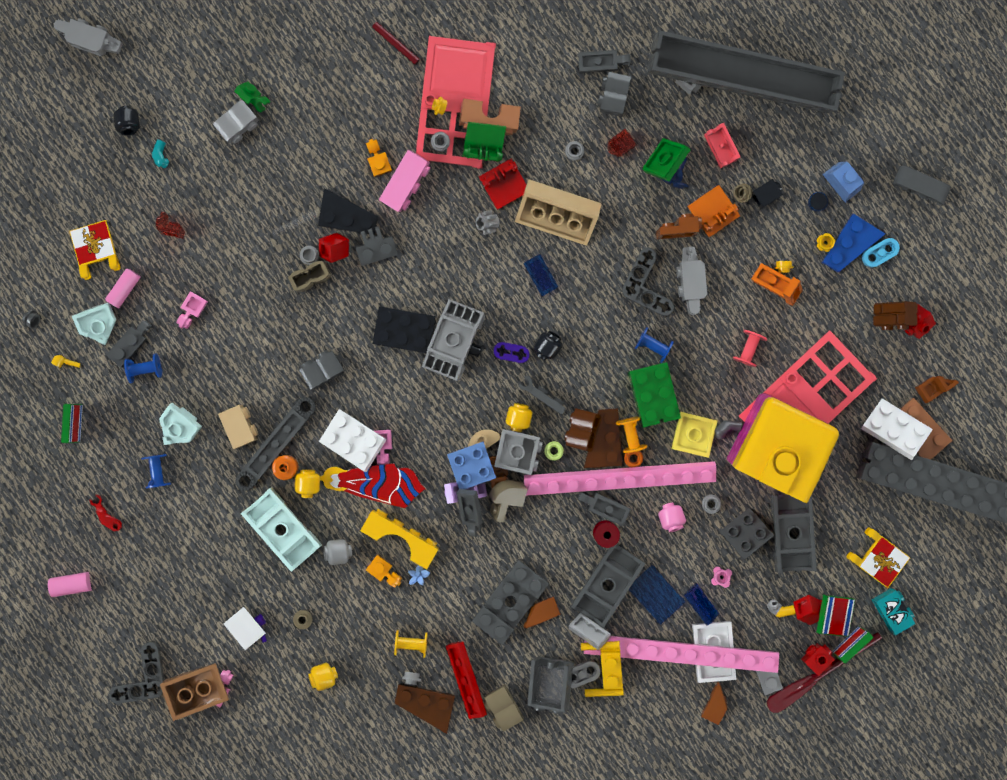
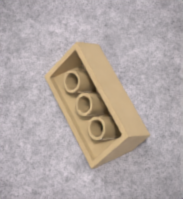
[515,179,601,246]

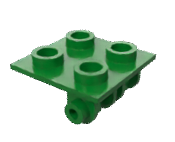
[462,122,506,162]

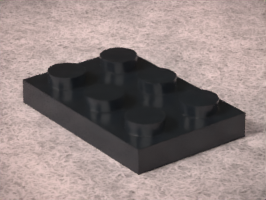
[372,306,436,353]

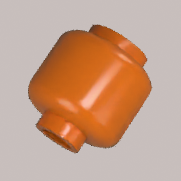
[272,455,299,480]

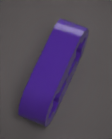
[494,342,529,363]

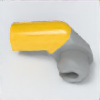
[767,599,795,618]

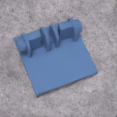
[447,442,496,489]

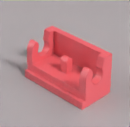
[704,123,740,169]

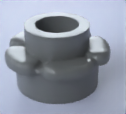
[22,310,41,329]

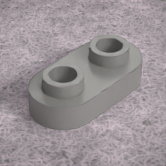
[563,660,600,688]

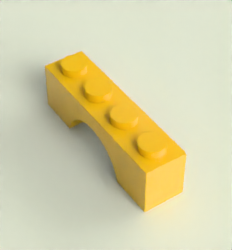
[360,509,439,570]

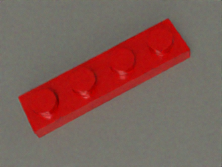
[446,641,487,719]

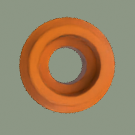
[624,451,643,467]

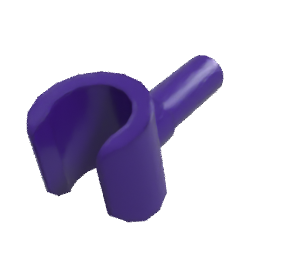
[254,614,267,643]

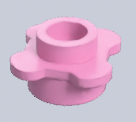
[711,567,732,588]

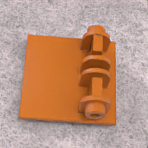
[687,185,740,237]

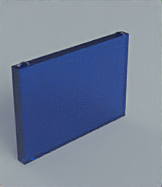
[628,565,685,625]

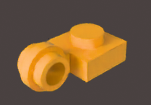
[366,139,392,177]
[366,554,402,588]

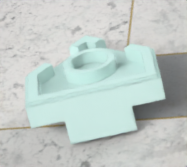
[72,302,117,345]
[159,403,202,445]

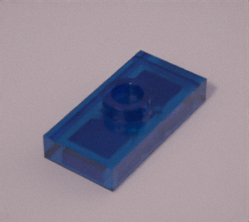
[523,254,558,296]
[684,583,719,626]

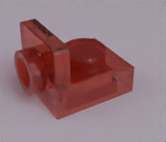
[156,211,185,239]

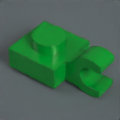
[234,81,270,112]

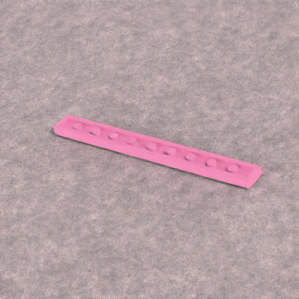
[524,461,716,496]
[584,636,779,673]

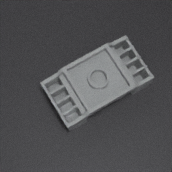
[422,299,485,381]

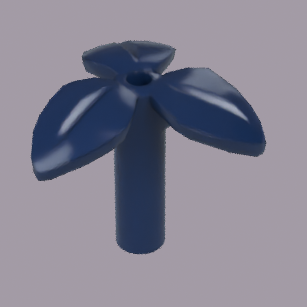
[662,158,689,189]

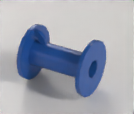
[635,327,674,363]
[124,353,162,383]
[141,454,171,488]

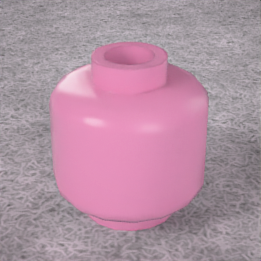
[658,502,686,532]

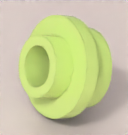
[544,441,564,460]

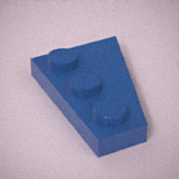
[822,214,885,273]

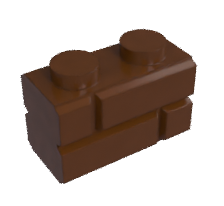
[873,301,918,331]

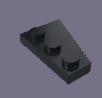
[318,188,378,235]

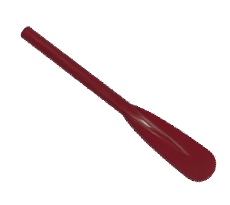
[767,632,882,713]

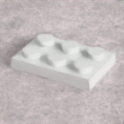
[861,399,933,460]
[319,409,387,472]
[692,621,736,683]

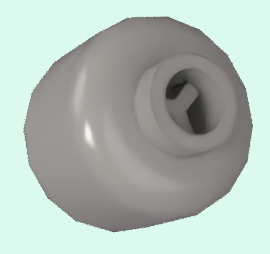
[323,539,352,565]

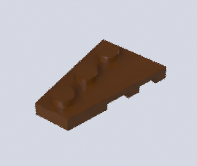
[584,408,622,468]
[395,683,455,734]

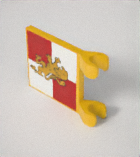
[69,220,121,280]
[846,527,910,588]

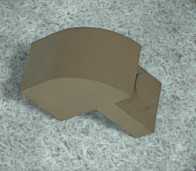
[489,480,528,523]

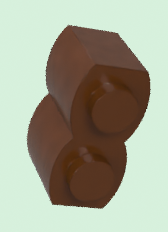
[565,408,601,452]

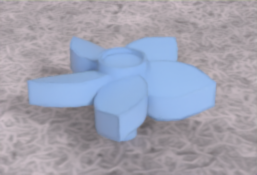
[408,565,430,585]

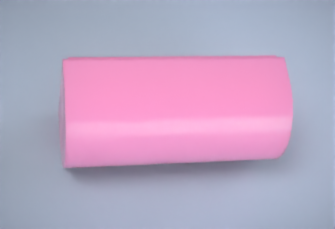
[105,269,141,308]
[48,572,92,597]

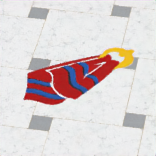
[320,463,426,508]

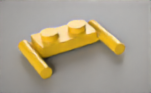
[581,641,624,697]

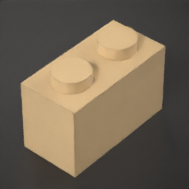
[218,405,258,449]

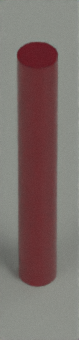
[372,22,420,65]

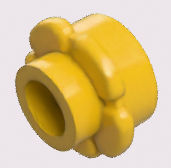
[432,97,447,115]
[817,233,835,252]
[775,261,794,273]

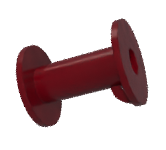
[593,520,620,548]

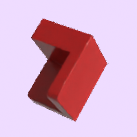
[319,233,349,263]
[793,595,822,625]

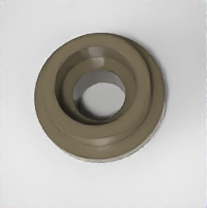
[733,183,752,203]
[293,610,313,629]

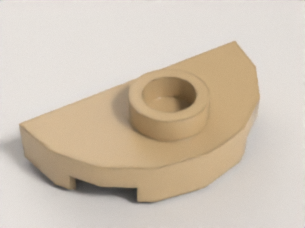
[468,430,501,449]

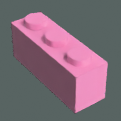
[379,150,430,212]

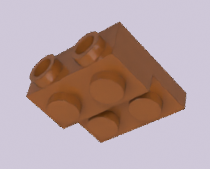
[656,214,702,239]

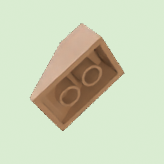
[160,663,229,721]

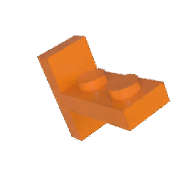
[751,263,803,306]

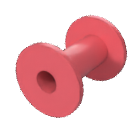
[733,330,767,368]

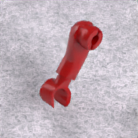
[89,494,122,531]

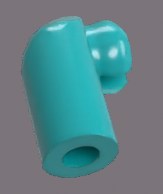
[152,139,169,168]

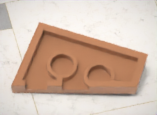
[900,398,952,460]

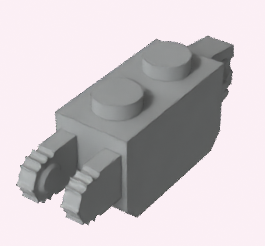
[54,19,123,56]
[676,247,707,316]

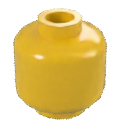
[506,403,532,432]
[295,470,320,498]
[308,663,338,691]

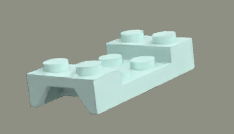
[241,488,322,572]

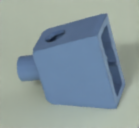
[823,161,864,202]

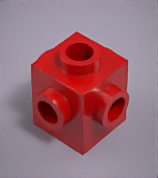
[904,304,936,339]
[801,643,835,676]

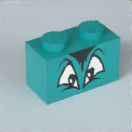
[871,588,915,635]

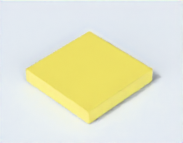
[671,412,718,458]

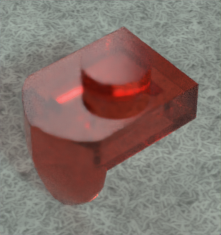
[607,129,637,157]

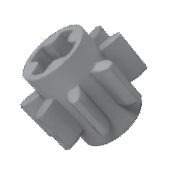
[476,210,499,235]

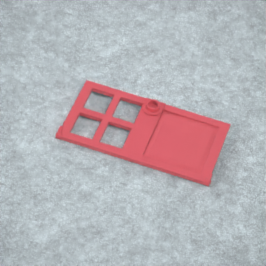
[416,36,496,169]
[739,330,877,424]

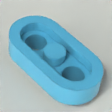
[862,238,900,268]

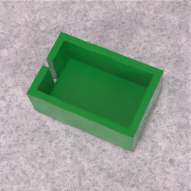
[628,362,681,428]

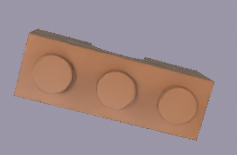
[459,99,521,135]

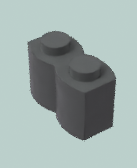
[597,72,631,117]
[299,350,345,391]

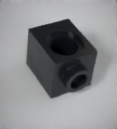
[752,179,783,210]

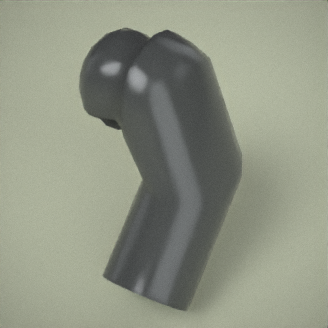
[715,420,742,440]

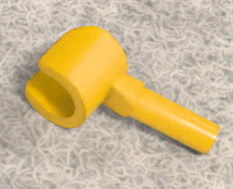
[51,355,81,368]

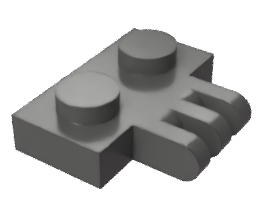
[356,226,398,266]

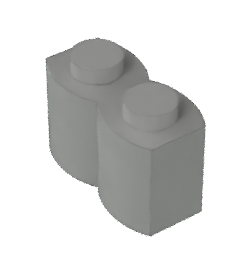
[213,100,259,144]

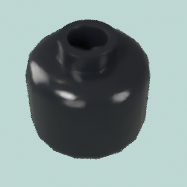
[113,106,140,136]
[534,331,562,361]

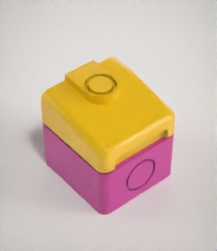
[727,393,839,503]

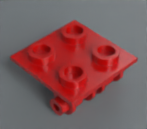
[478,158,527,210]

